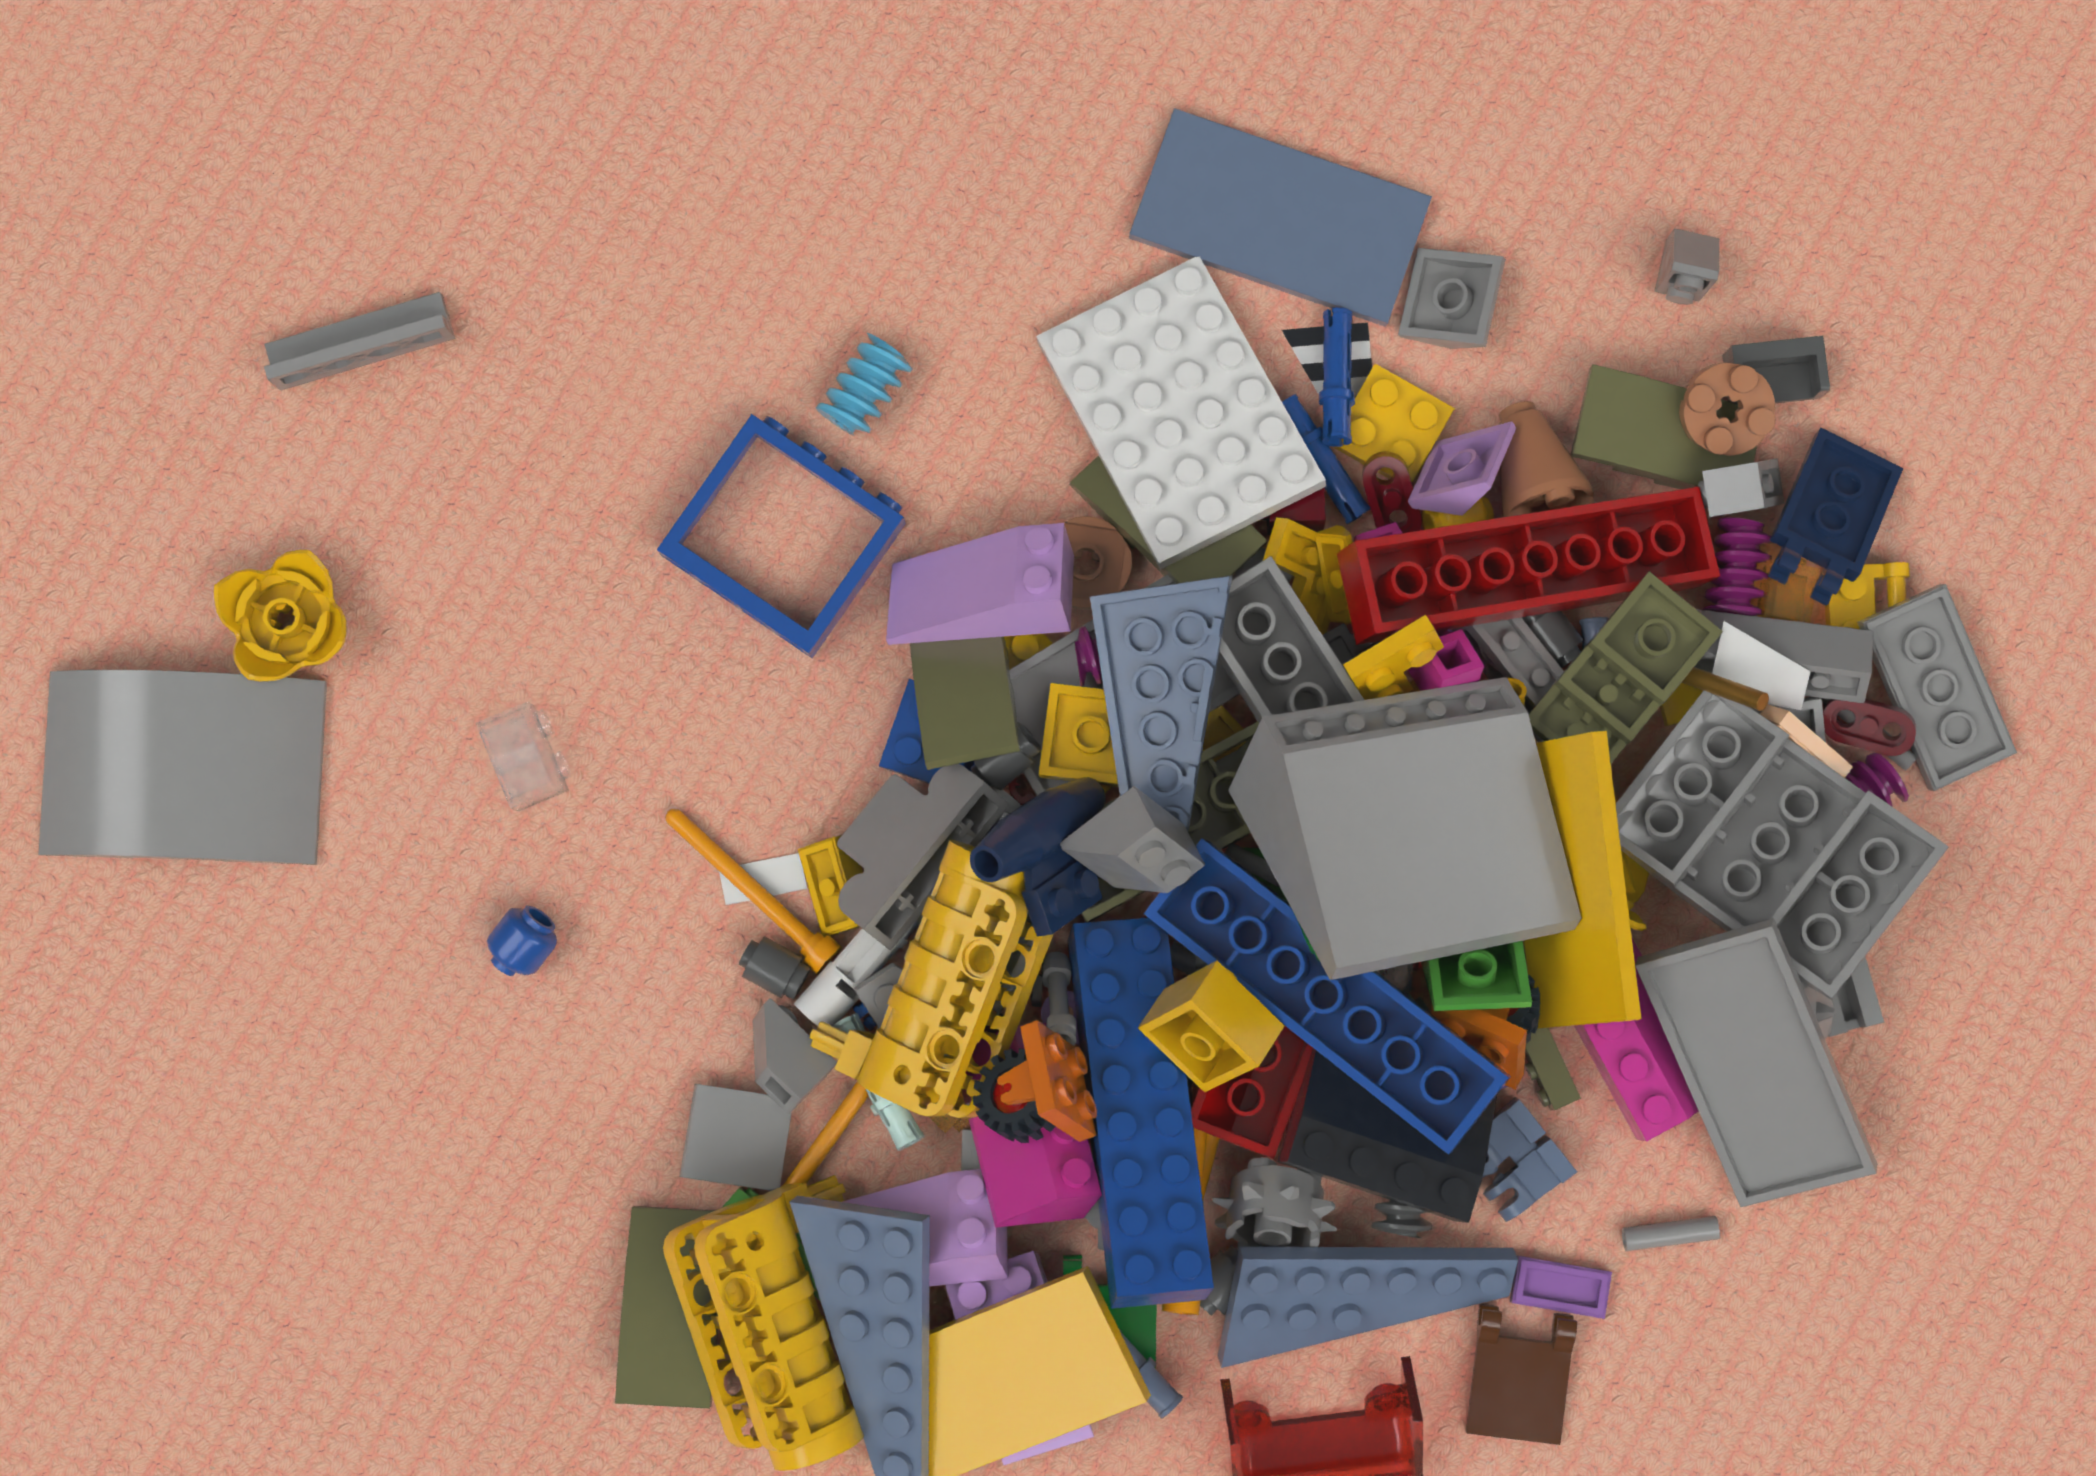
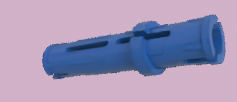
[1319,307,1355,447]
[1282,394,1371,525]

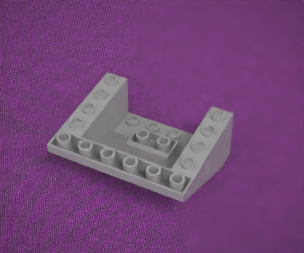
[1228,677,1582,980]

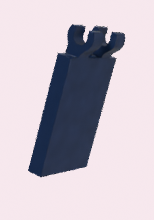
[1768,428,1903,606]

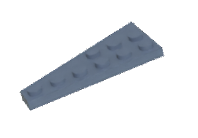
[1090,575,1232,831]
[790,1195,930,1476]
[1218,1247,1518,1368]

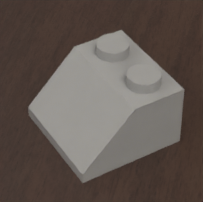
[1060,786,1205,893]

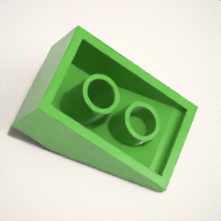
[1421,941,1532,1011]

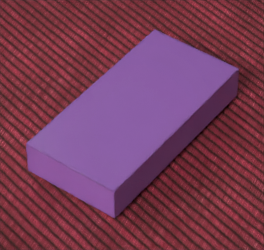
[1510,1255,1612,1319]

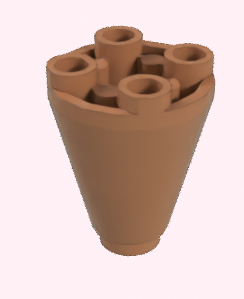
[1499,401,1595,517]

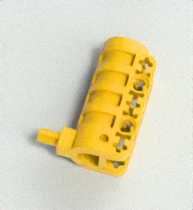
[809,840,1054,1119]
[663,1175,864,1471]

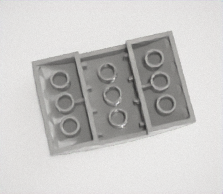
[38,670,327,865]
[1616,691,1949,1000]

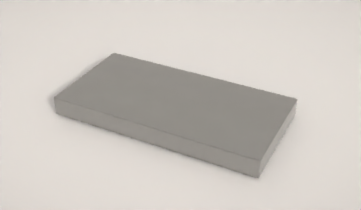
[1857,584,2017,791]

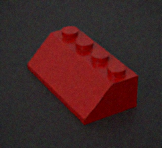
[1191,1024,1313,1159]

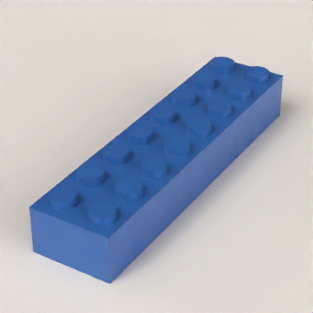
[1144,838,1511,1155]
[1067,918,1214,1309]

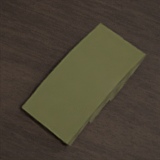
[1571,364,1757,489]
[1069,456,1267,583]
[1528,571,1723,764]
[910,636,1020,770]
[615,1206,718,1409]

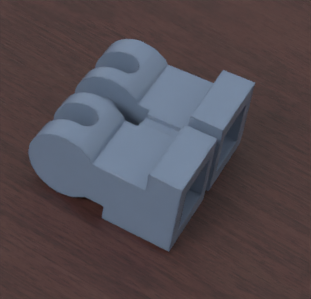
[1483,1097,1577,1222]

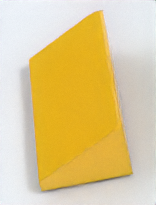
[1315,525,1352,624]
[798,835,863,937]

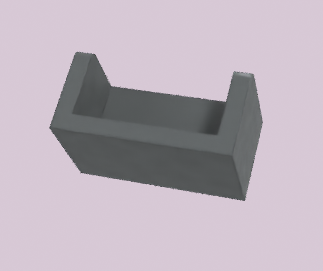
[1722,336,1830,405]

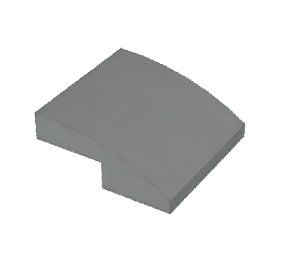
[679,1084,792,1191]

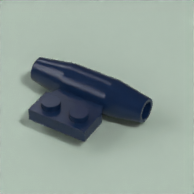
[970,777,1106,937]

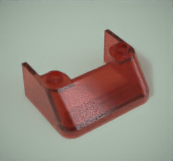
[1220,1356,1423,1476]

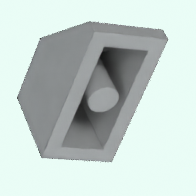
[1698,458,1785,517]

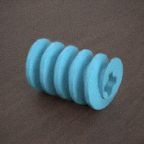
[816,333,912,436]

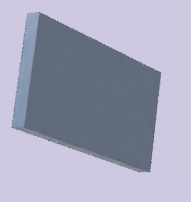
[1129,108,1432,327]

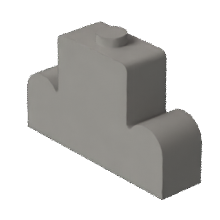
[837,764,1010,951]

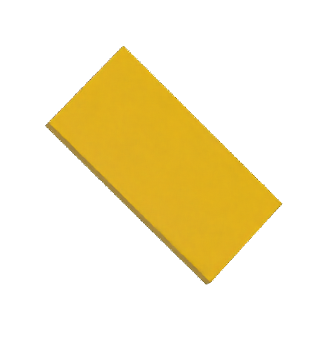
[1524,731,1641,1028]
[841,1266,1151,1476]

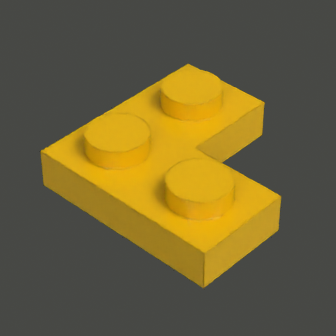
[1263,517,1330,635]
[1343,615,1444,700]

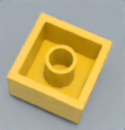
[1138,960,1284,1092]

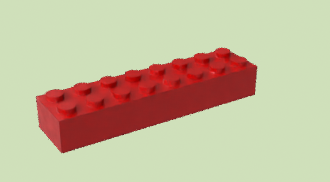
[1337,487,1720,645]

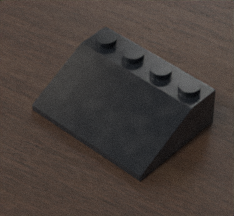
[1277,1048,1498,1223]

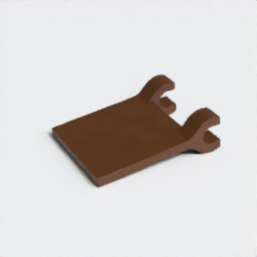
[1466,1304,1577,1445]

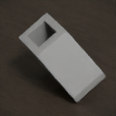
[1655,228,1719,305]
[753,998,837,1114]

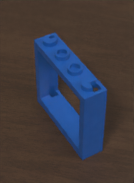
[657,414,906,659]

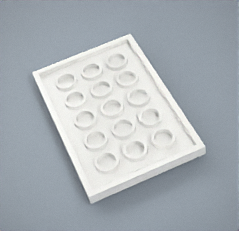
[1036,256,1326,570]

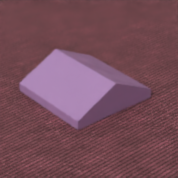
[1408,421,1516,516]

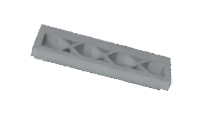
[264,292,455,391]
[1452,618,1564,742]

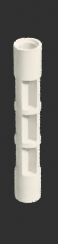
[794,786,1021,1026]

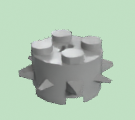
[1212,1157,1337,1251]

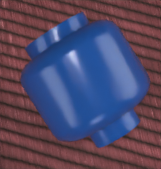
[487,905,557,976]

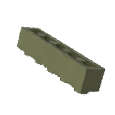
[1525,1028,1581,1111]

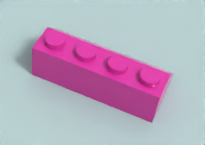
[1574,938,1698,1142]
[961,1023,1102,1228]

